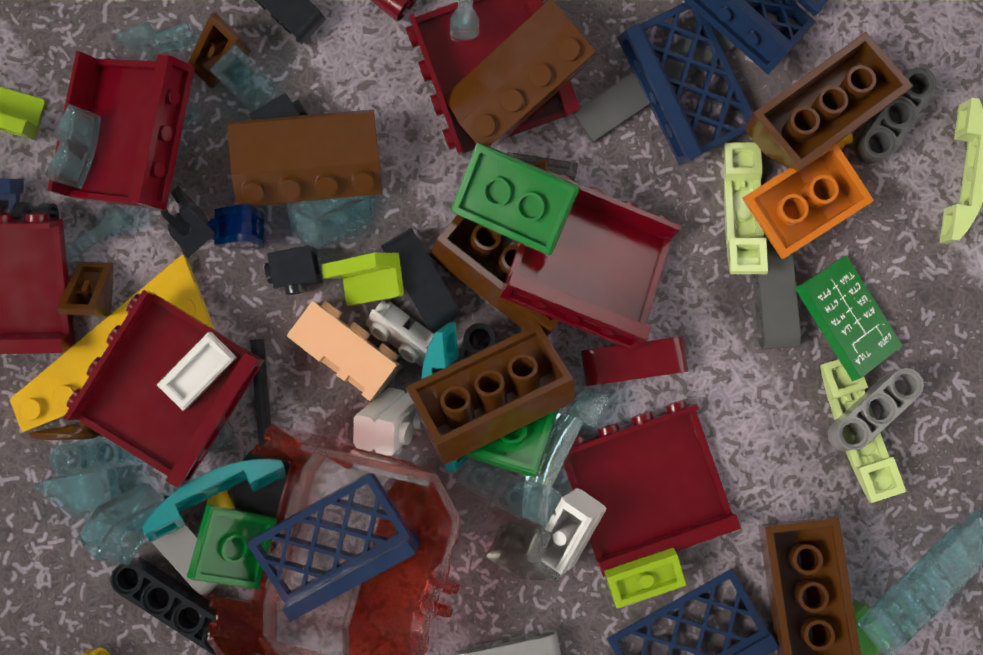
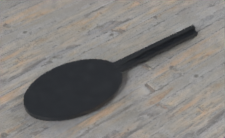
[234,339,306,551]

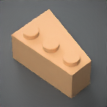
[287,301,402,401]

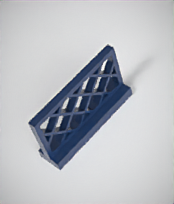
[684,0,816,75]
[617,2,753,165]
[246,470,421,622]
[607,569,779,655]

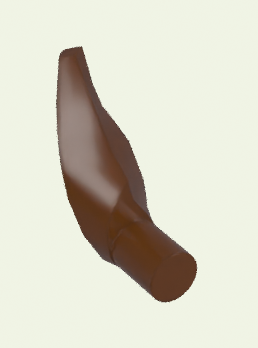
[29,422,100,440]

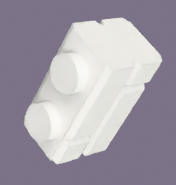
[353,387,424,456]
[530,488,607,577]

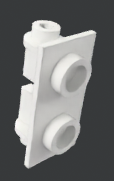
[365,300,434,367]

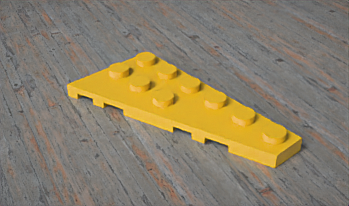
[9,254,215,433]

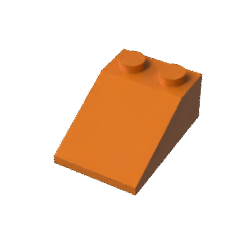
[742,144,874,259]

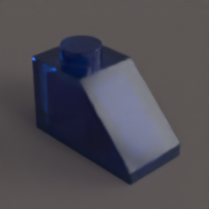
[210,204,264,249]

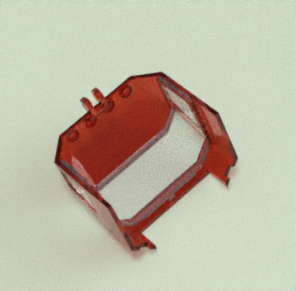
[207,423,461,655]

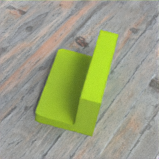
[0,87,46,141]
[321,252,404,306]
[604,547,687,609]

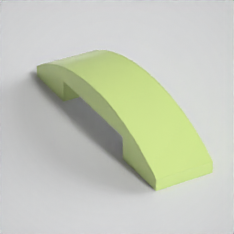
[940,98,983,244]
[724,142,768,274]
[820,359,906,503]

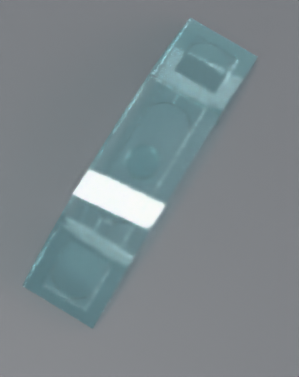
[522,389,610,527]

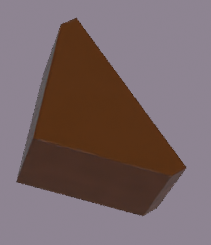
[188,12,251,88]
[57,262,114,317]

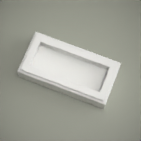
[157,332,237,411]

